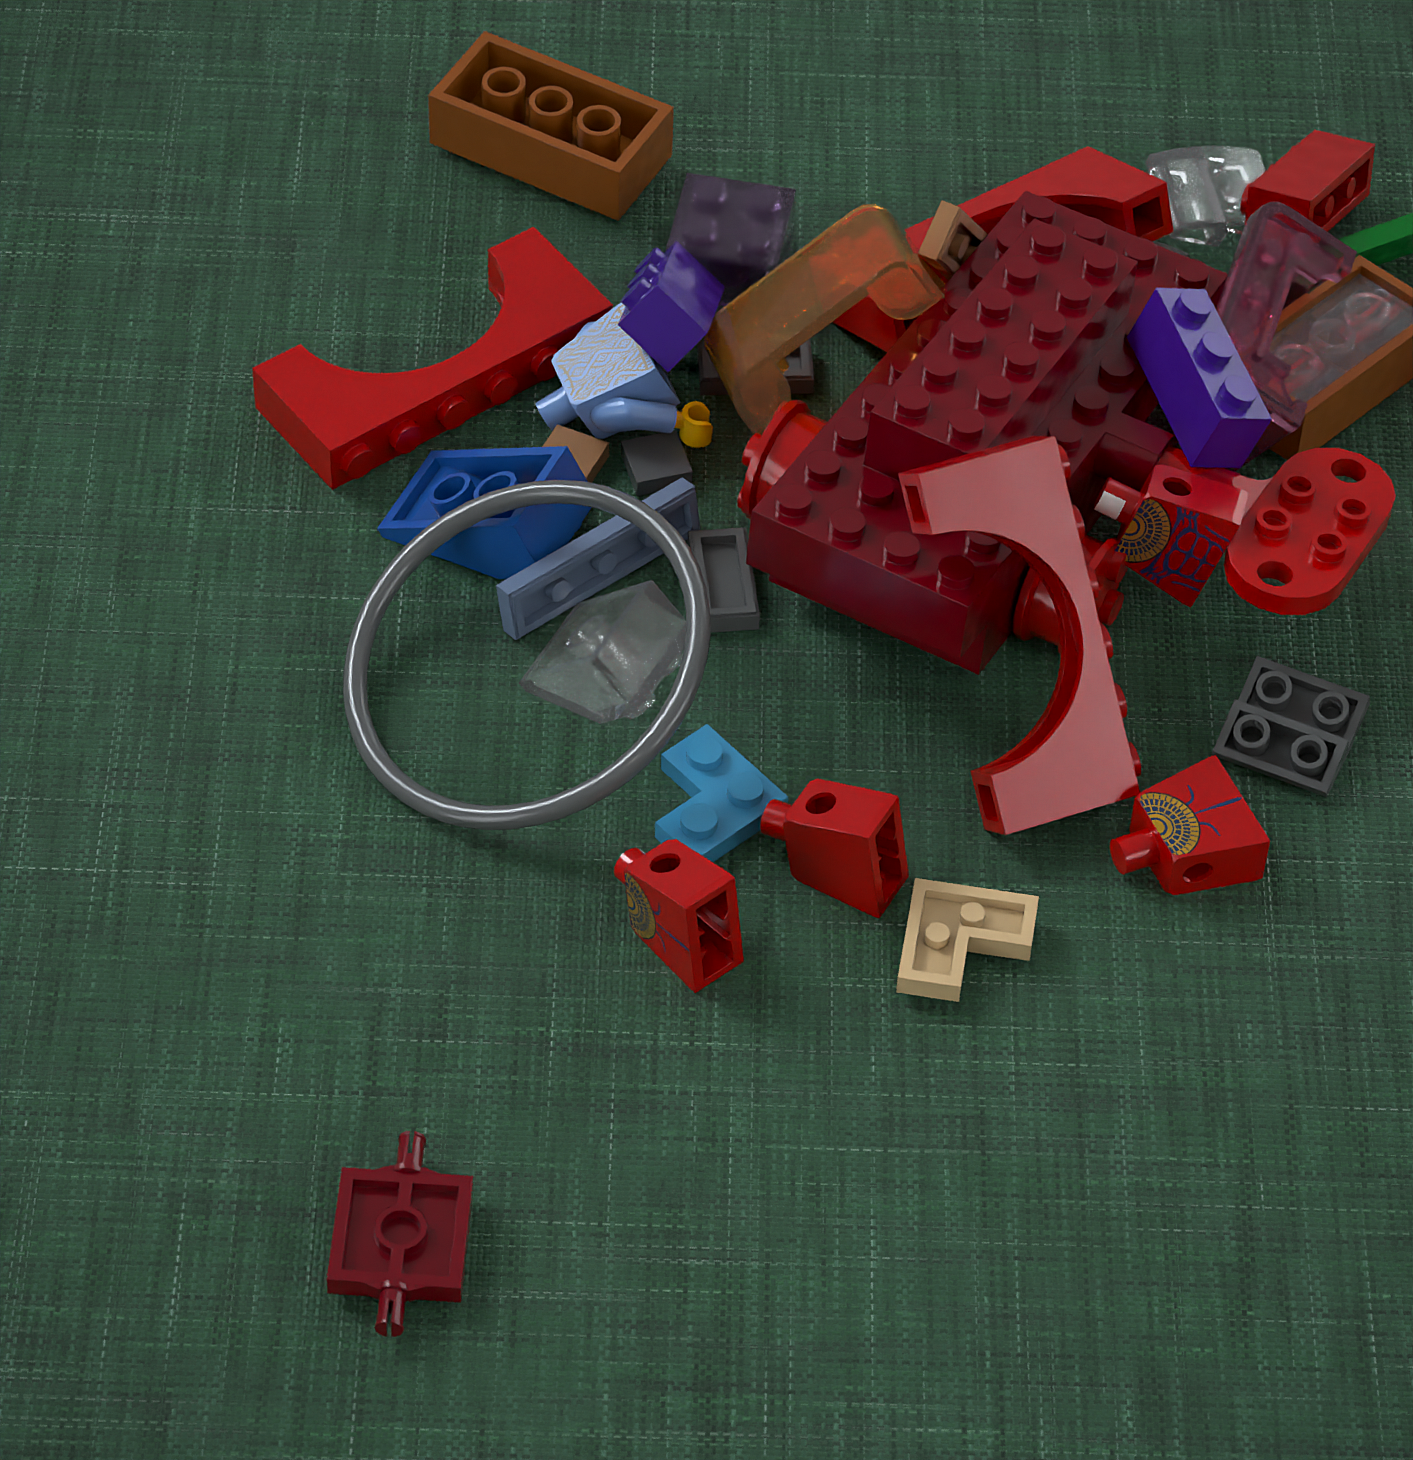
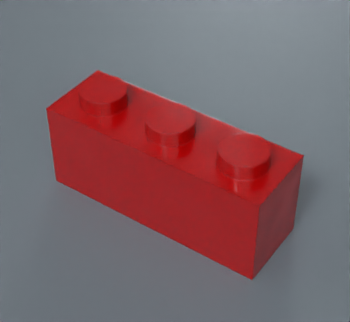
[1240,130,1375,252]

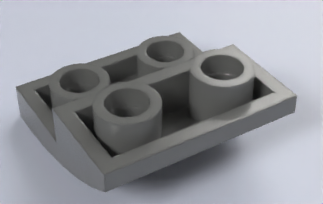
[1212,656,1370,797]

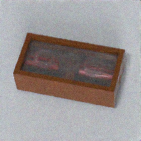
[1234,255,1413,460]

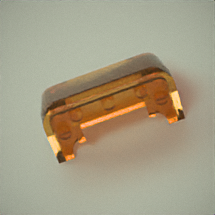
[703,204,945,434]

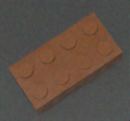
[428,31,674,221]

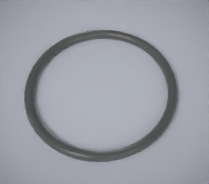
[343,480,711,830]

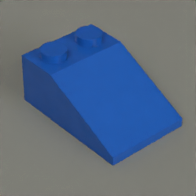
[377,446,592,579]

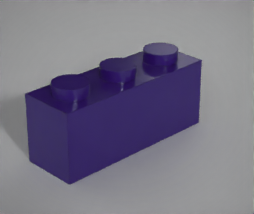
[618,241,725,372]
[1127,288,1272,468]

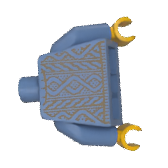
[536,303,713,448]

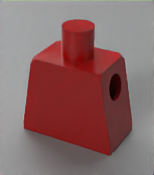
[760,778,909,919]

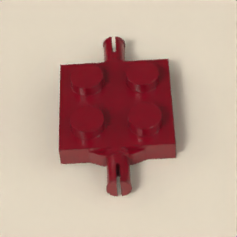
[327,1131,474,1337]

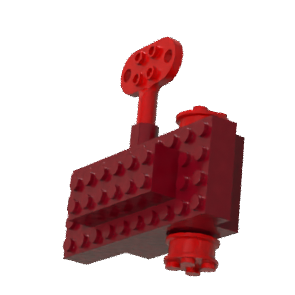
[737,191,1396,675]

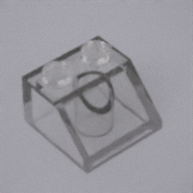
[519,580,686,724]

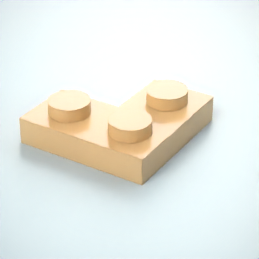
[896,878,1039,1002]

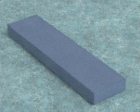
[496,477,701,640]

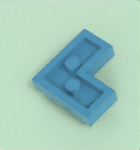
[655,724,788,862]

